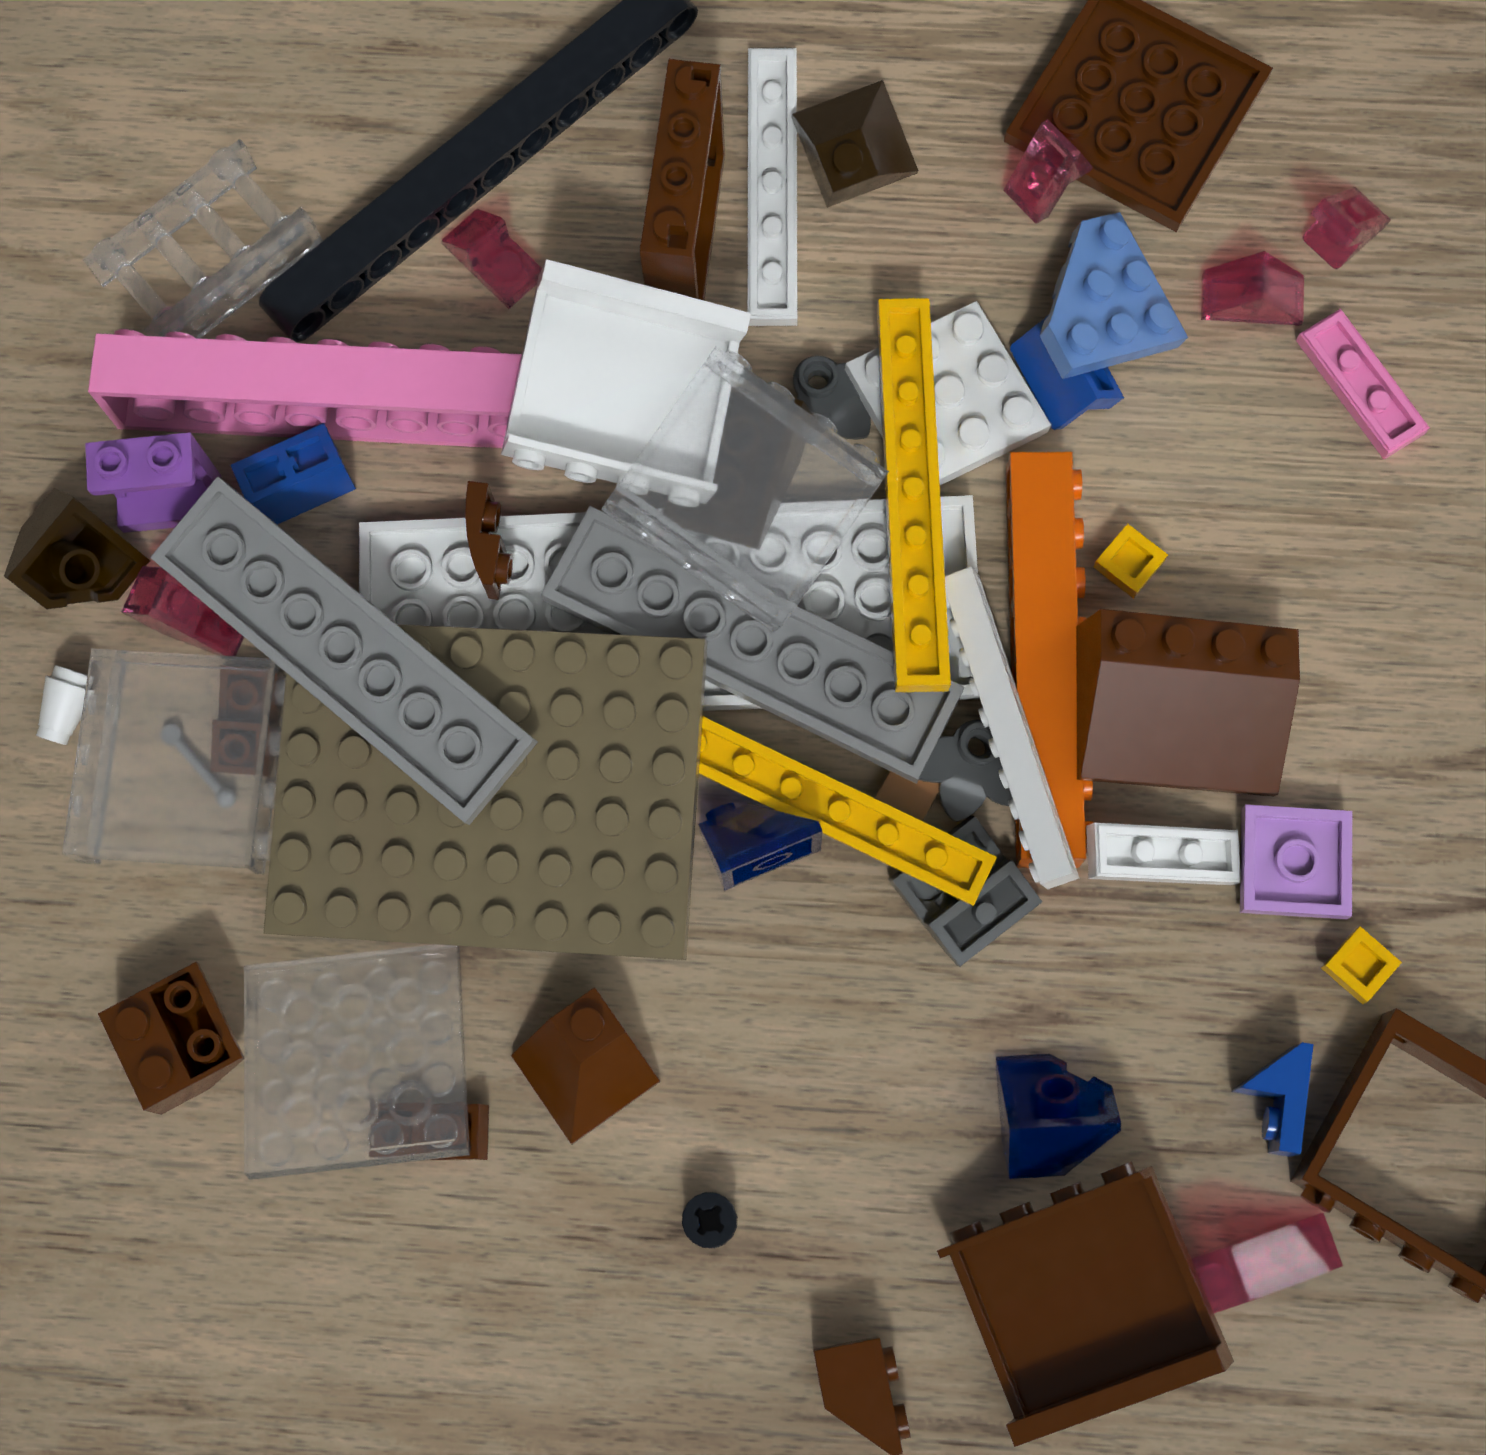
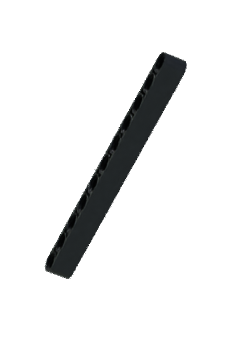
[259,0,698,342]

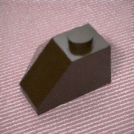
[4,488,150,609]

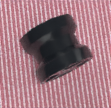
[682,1192,738,1248]

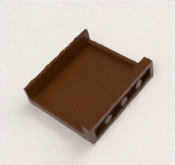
[937,1161,1234,1447]

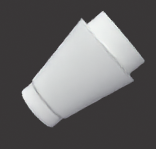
[36,665,96,745]

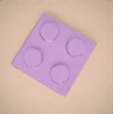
[1240,804,1352,919]

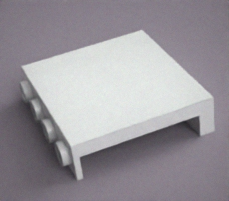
[501,259,751,508]

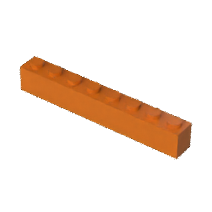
[1006,452,1093,868]

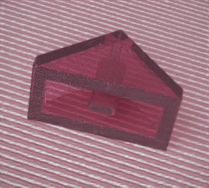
[1201,251,1304,326]

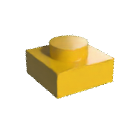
[1093,523,1168,599]
[1321,926,1402,1005]

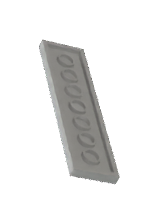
[150,476,538,825]
[541,506,964,784]

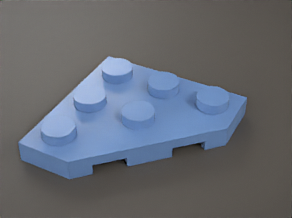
[1040,212,1188,379]

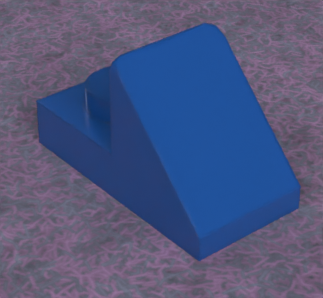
[1232,1042,1313,1157]

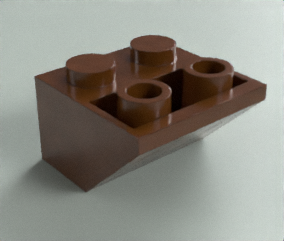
[98,962,245,1115]

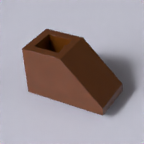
[813,1336,911,1455]

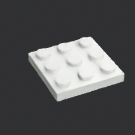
[844,301,1051,485]

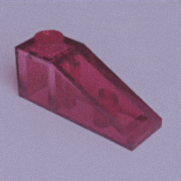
[1190,1213,1343,1313]

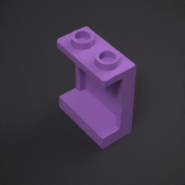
[85,432,221,533]

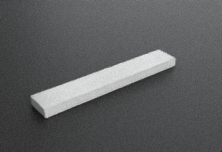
[747,48,797,326]

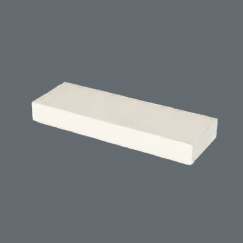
[1086,823,1241,885]

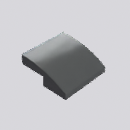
[888,816,1042,967]

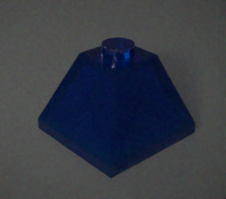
[698,803,823,891]

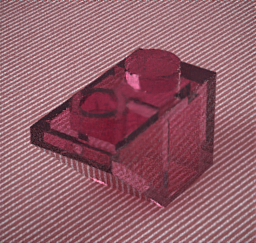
[121,566,244,660]

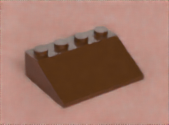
[1076,609,1300,797]

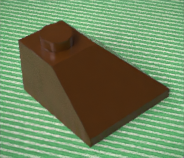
[511,987,660,1145]

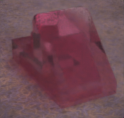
[1003,119,1093,224]
[1303,187,1391,269]
[441,209,542,309]

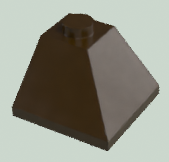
[791,80,918,208]

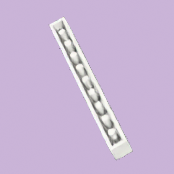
[945,566,1079,889]

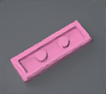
[1296,309,1430,459]

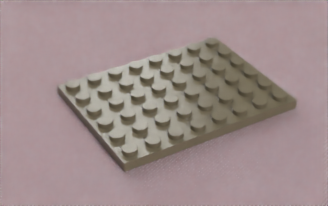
[263,624,708,960]

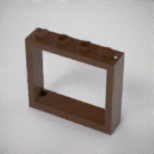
[640,59,725,301]
[1290,1008,1486,1303]

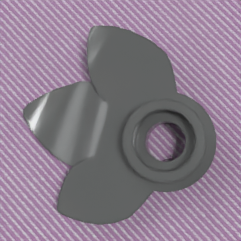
[793,356,871,447]
[919,719,1013,822]

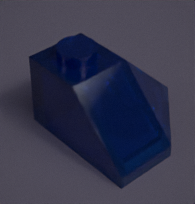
[996,1053,1121,1179]

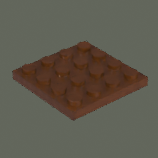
[1004,0,1273,232]

